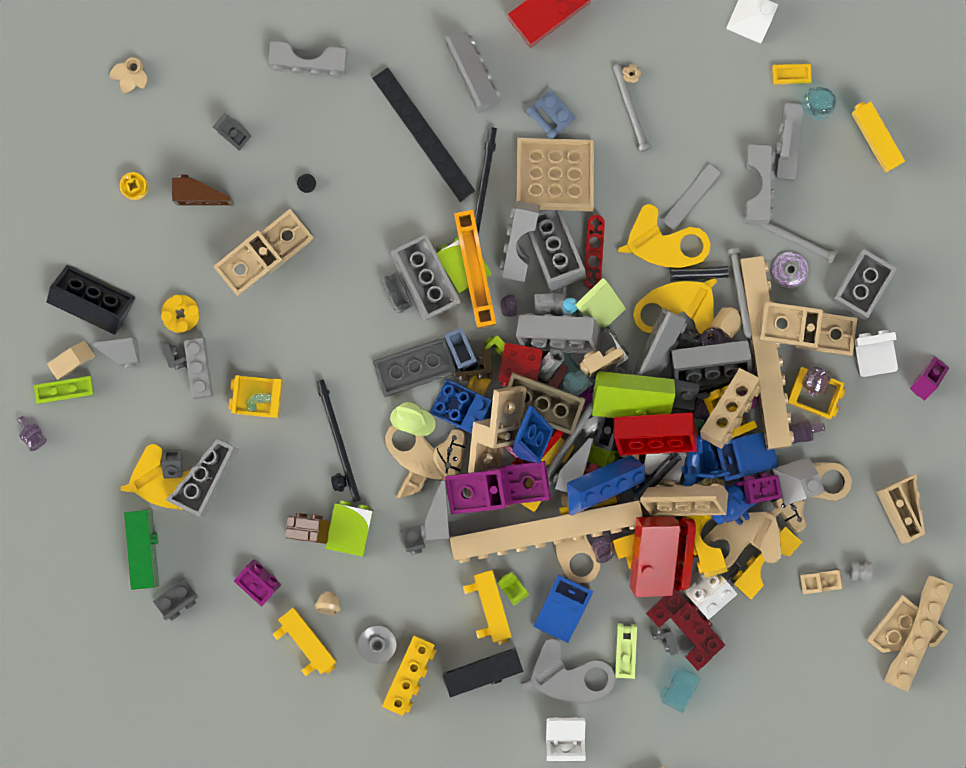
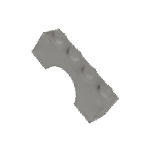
[268,41,347,77]
[745,145,775,225]
[500,201,540,282]

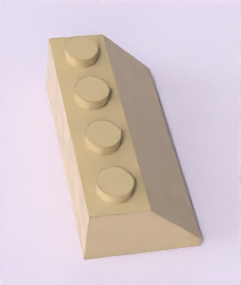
[640,484,728,516]

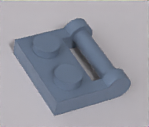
[525,89,576,139]

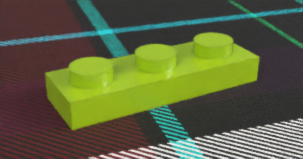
[33,376,94,404]

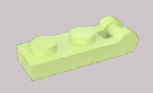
[615,623,637,679]

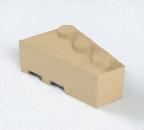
[876,474,925,544]

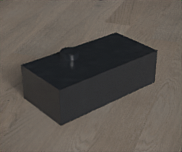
[442,648,524,698]

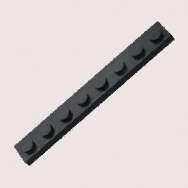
[372,67,476,202]

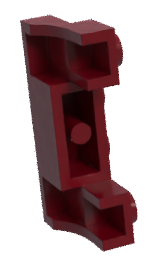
[646,587,725,671]

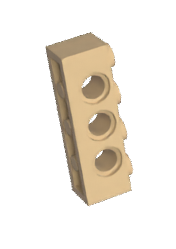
[700,368,762,449]

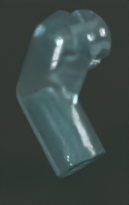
[245,393,271,411]

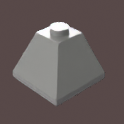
[93,338,140,368]
[772,457,825,506]

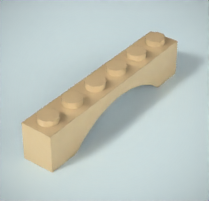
[884,575,953,692]

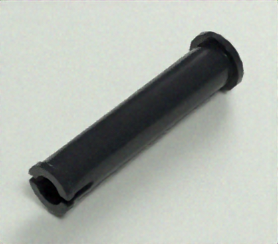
[670,266,729,282]
[633,453,682,499]

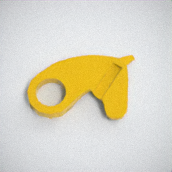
[618,204,711,268]
[633,278,717,335]
[121,444,190,510]

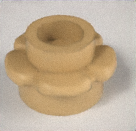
[622,64,641,83]

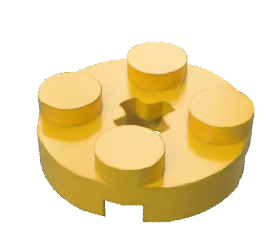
[161,295,200,333]

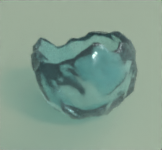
[802,87,836,120]

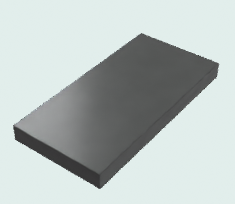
[373,337,457,397]

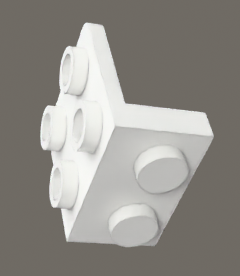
[854,329,898,377]
[682,570,737,620]
[546,717,586,761]

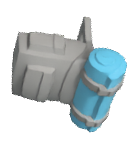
[533,286,579,317]

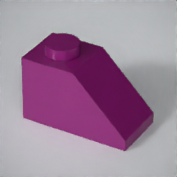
[910,356,949,401]

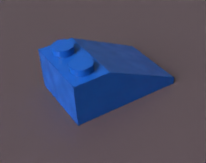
[512,406,554,464]

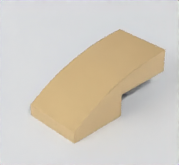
[800,569,843,594]

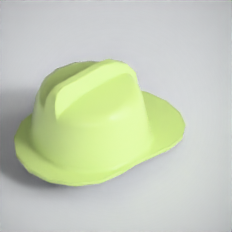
[390,402,436,436]

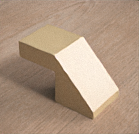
[47,340,95,380]

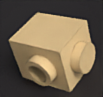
[710,307,742,338]

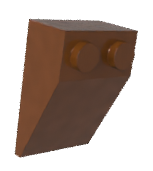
[172,174,234,206]

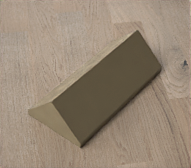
[507,373,586,435]

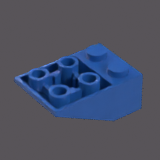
[430,379,493,434]
[714,432,779,481]
[533,574,593,643]

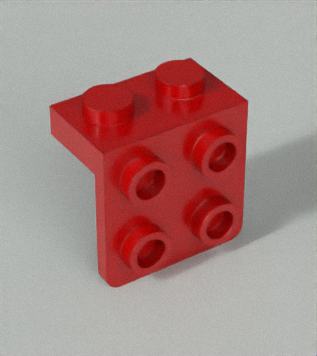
[498,343,542,387]

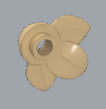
[109,57,147,94]

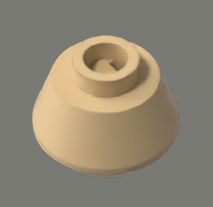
[315,592,341,615]

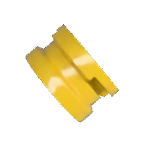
[119,172,149,200]

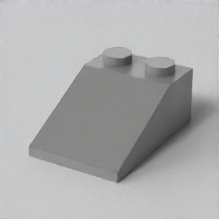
[552,438,593,493]
[421,481,450,540]

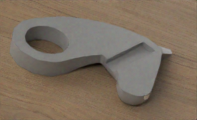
[522,639,615,703]

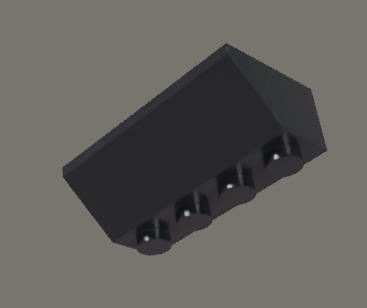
[46,265,136,335]

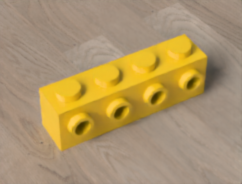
[382,635,437,716]

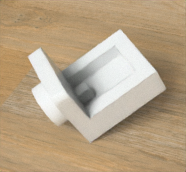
[579,416,602,438]

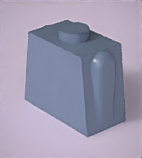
[444,327,478,372]

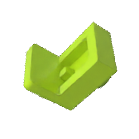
[497,572,530,606]

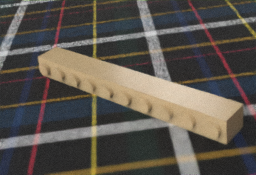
[740,256,794,450]
[450,500,643,563]

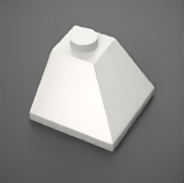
[726,0,778,44]

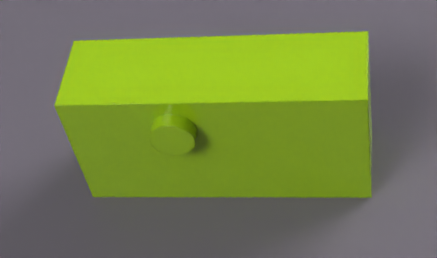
[591,371,675,418]

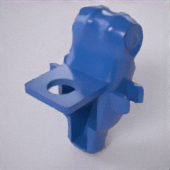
[681,435,729,486]
[711,479,755,525]

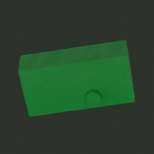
[124,510,159,590]

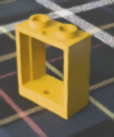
[788,367,846,420]

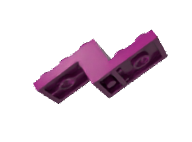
[445,461,551,515]

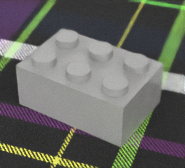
[831,249,897,320]

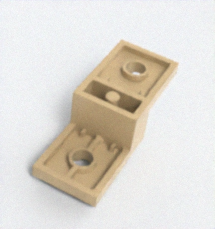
[213,209,314,297]
[760,302,857,356]
[468,386,526,473]

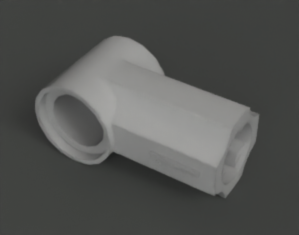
[538,349,565,383]

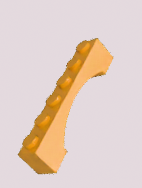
[454,210,496,329]

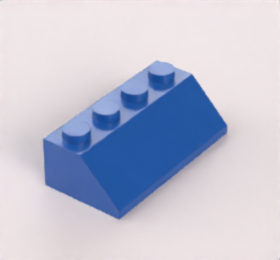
[567,455,645,516]

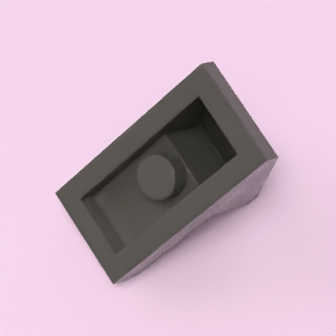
[213,112,251,151]

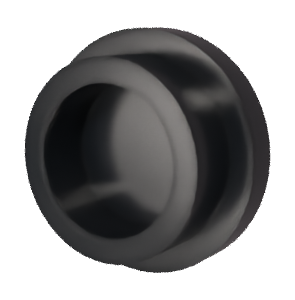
[297,174,316,193]
[331,473,347,492]

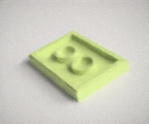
[576,278,626,331]

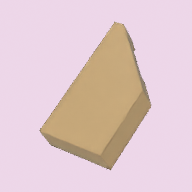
[396,471,428,499]

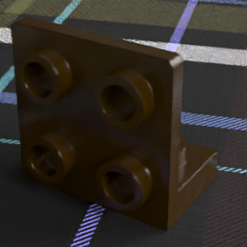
[454,349,492,382]

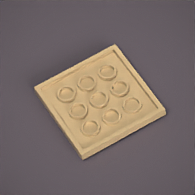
[516,138,594,211]

